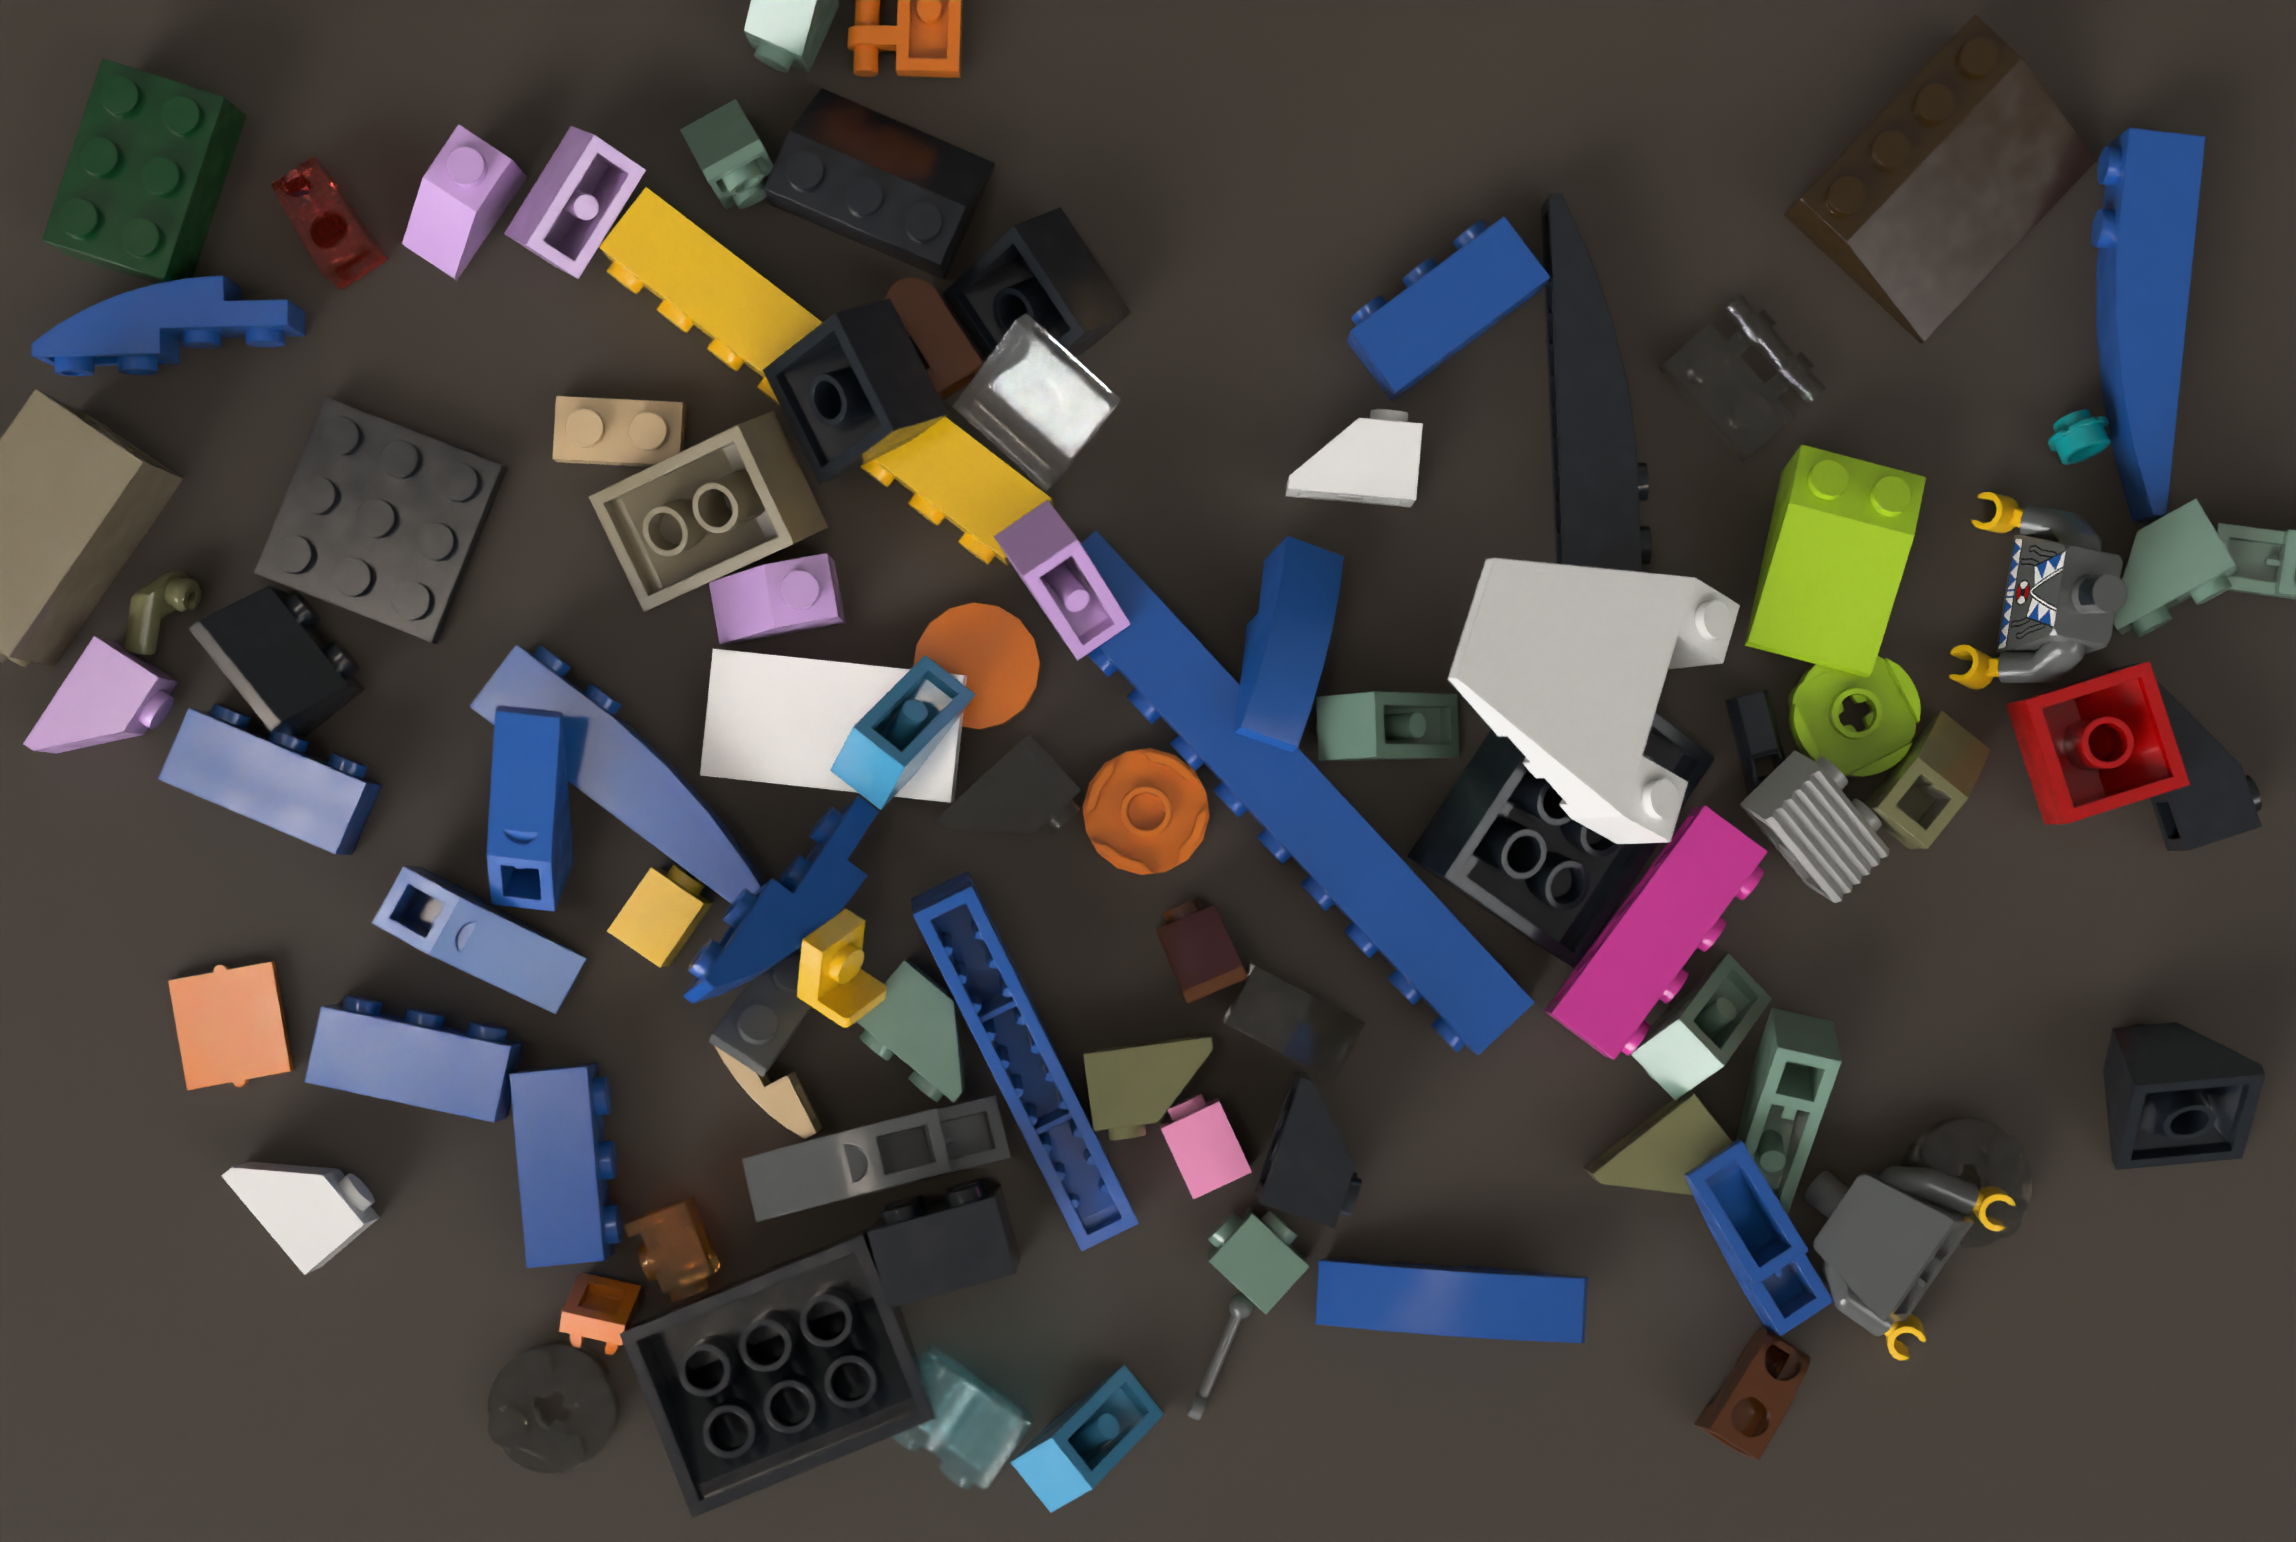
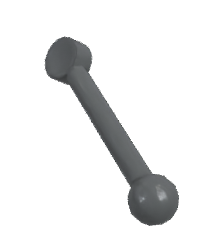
[1187,1293,1254,1421]

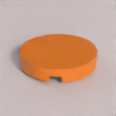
[913,602,1041,730]
[1083,748,1210,875]

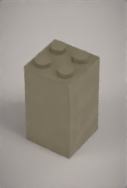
[0,389,184,668]

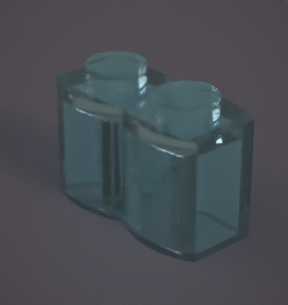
[892,1344,1034,1490]

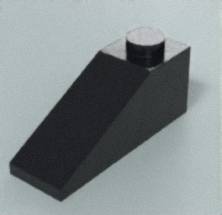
[2108,663,2262,851]

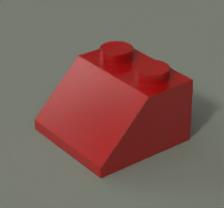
[2006,661,2190,825]

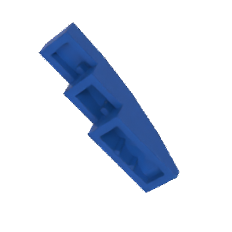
[1315,1258,1588,1343]

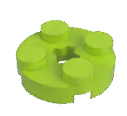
[1788,656,1921,778]

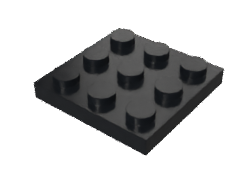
[254,396,507,644]

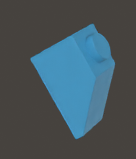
[830,655,975,810]
[1010,1364,1164,1513]

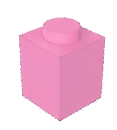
[1160,1093,1252,1200]

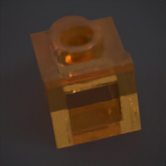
[624,1196,721,1302]

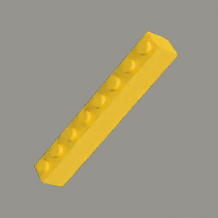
[599,187,1054,566]

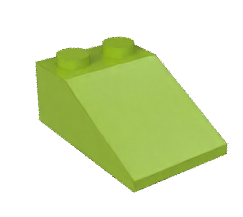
[1745,444,1926,678]

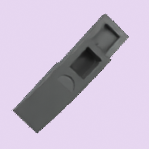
[741,1095,1011,1222]

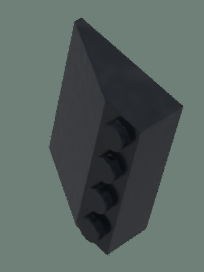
[1407,712,1714,968]
[620,1227,937,1518]

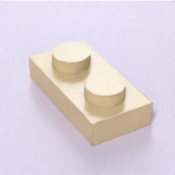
[552,396,686,467]

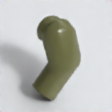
[123,571,202,655]

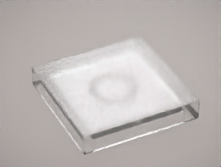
[953,313,1121,491]

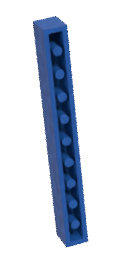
[1081,530,1535,1055]

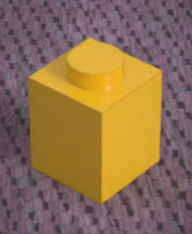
[607,864,713,968]

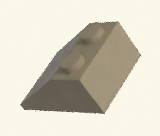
[589,411,828,612]

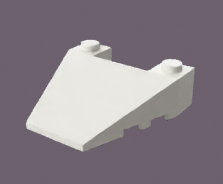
[1448,558,1740,844]

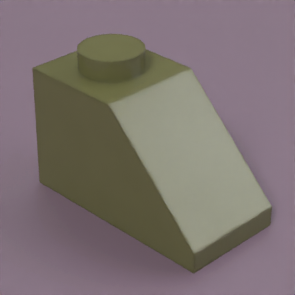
[1083,1034,1213,1140]
[1584,1091,1733,1195]

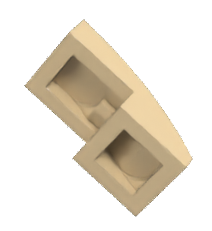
[715,1046,823,1139]

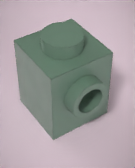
[1207,1207,1310,1314]

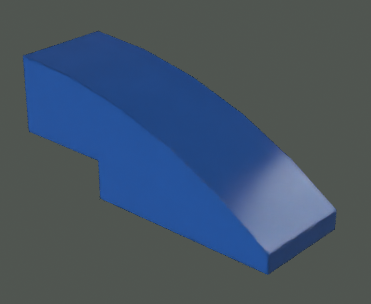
[1235,536,1344,752]
[1684,1139,1834,1336]

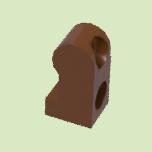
[884,277,986,401]
[1694,1328,1810,1460]

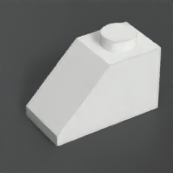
[1285,409,1423,508]
[222,1162,380,1275]

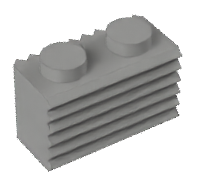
[1740,750,1889,903]

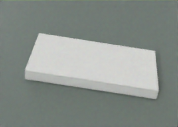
[700,649,967,803]

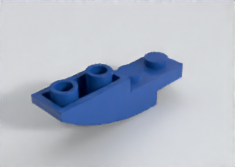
[31,275,305,377]
[683,796,879,1004]

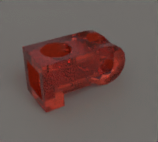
[271,156,388,290]

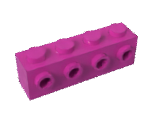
[1543,805,1768,1060]

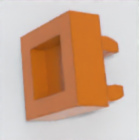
[559,1272,642,1355]

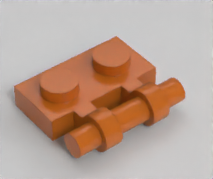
[847,0,963,78]

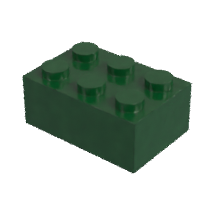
[42,58,247,284]

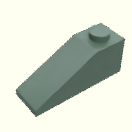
[1736,1008,1842,1215]

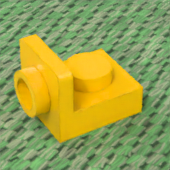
[797,909,887,1027]

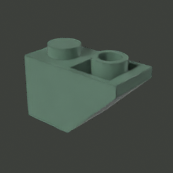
[680,99,773,210]
[2113,499,2239,637]
[856,959,966,1102]

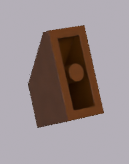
[1156,898,1248,1004]

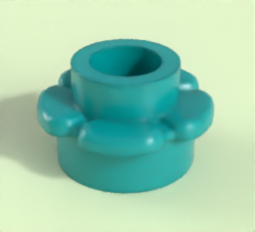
[2048,410,2111,465]

